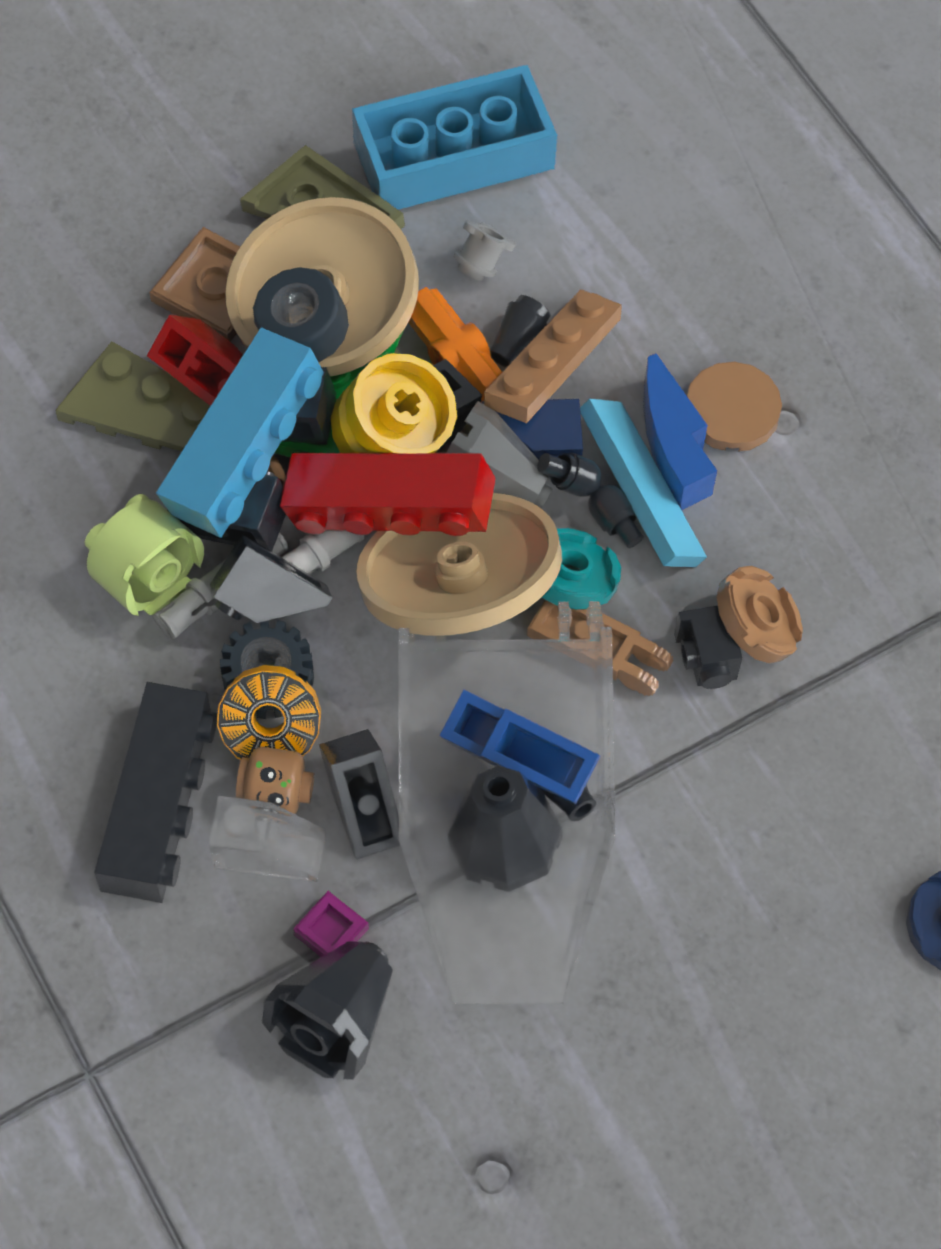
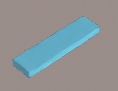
[580,398,707,567]

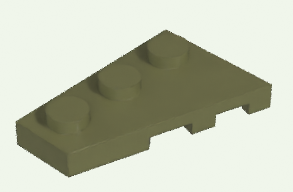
[240,145,405,229]

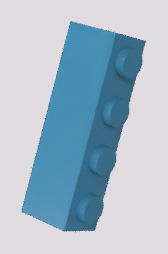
[156,328,324,538]

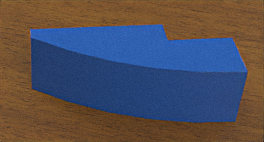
[643,353,717,511]
[439,689,601,804]

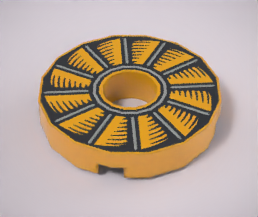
[217,665,322,760]

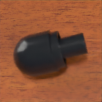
[537,452,602,497]
[588,484,644,548]

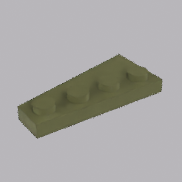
[55,341,211,451]

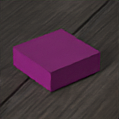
[293,891,369,957]

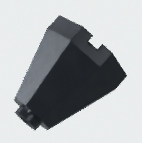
[447,766,563,892]
[262,941,393,1080]

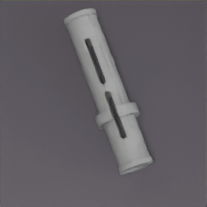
[153,532,288,640]

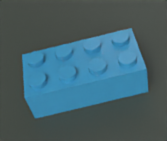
[352,65,557,210]

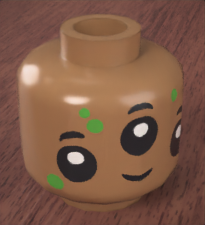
[236,747,315,819]

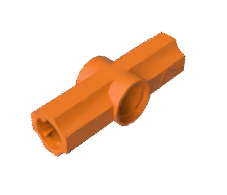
[408,287,502,403]

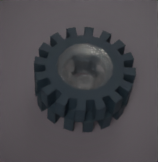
[220,620,314,719]

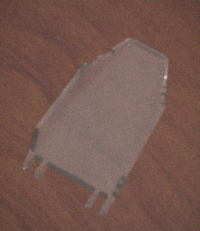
[398,601,615,1004]

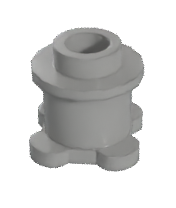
[454,220,516,281]

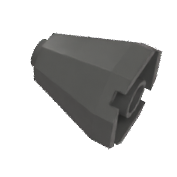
[446,401,553,509]

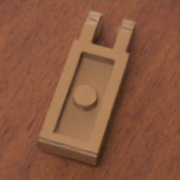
[527,600,674,696]

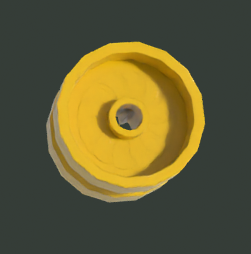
[331,353,457,453]

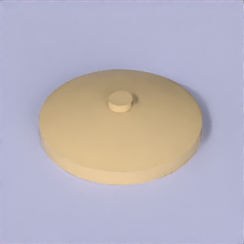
[226,197,419,376]
[356,493,562,636]

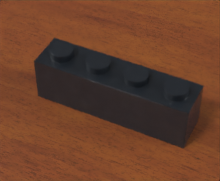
[94,682,217,903]

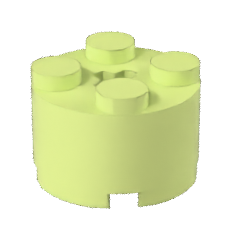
[85,494,204,616]

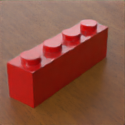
[280,453,496,536]

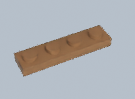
[484,289,622,423]

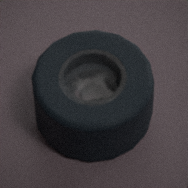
[253,267,349,363]

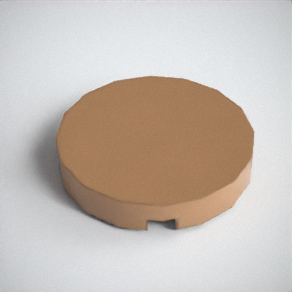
[687,361,782,452]
[716,566,803,664]

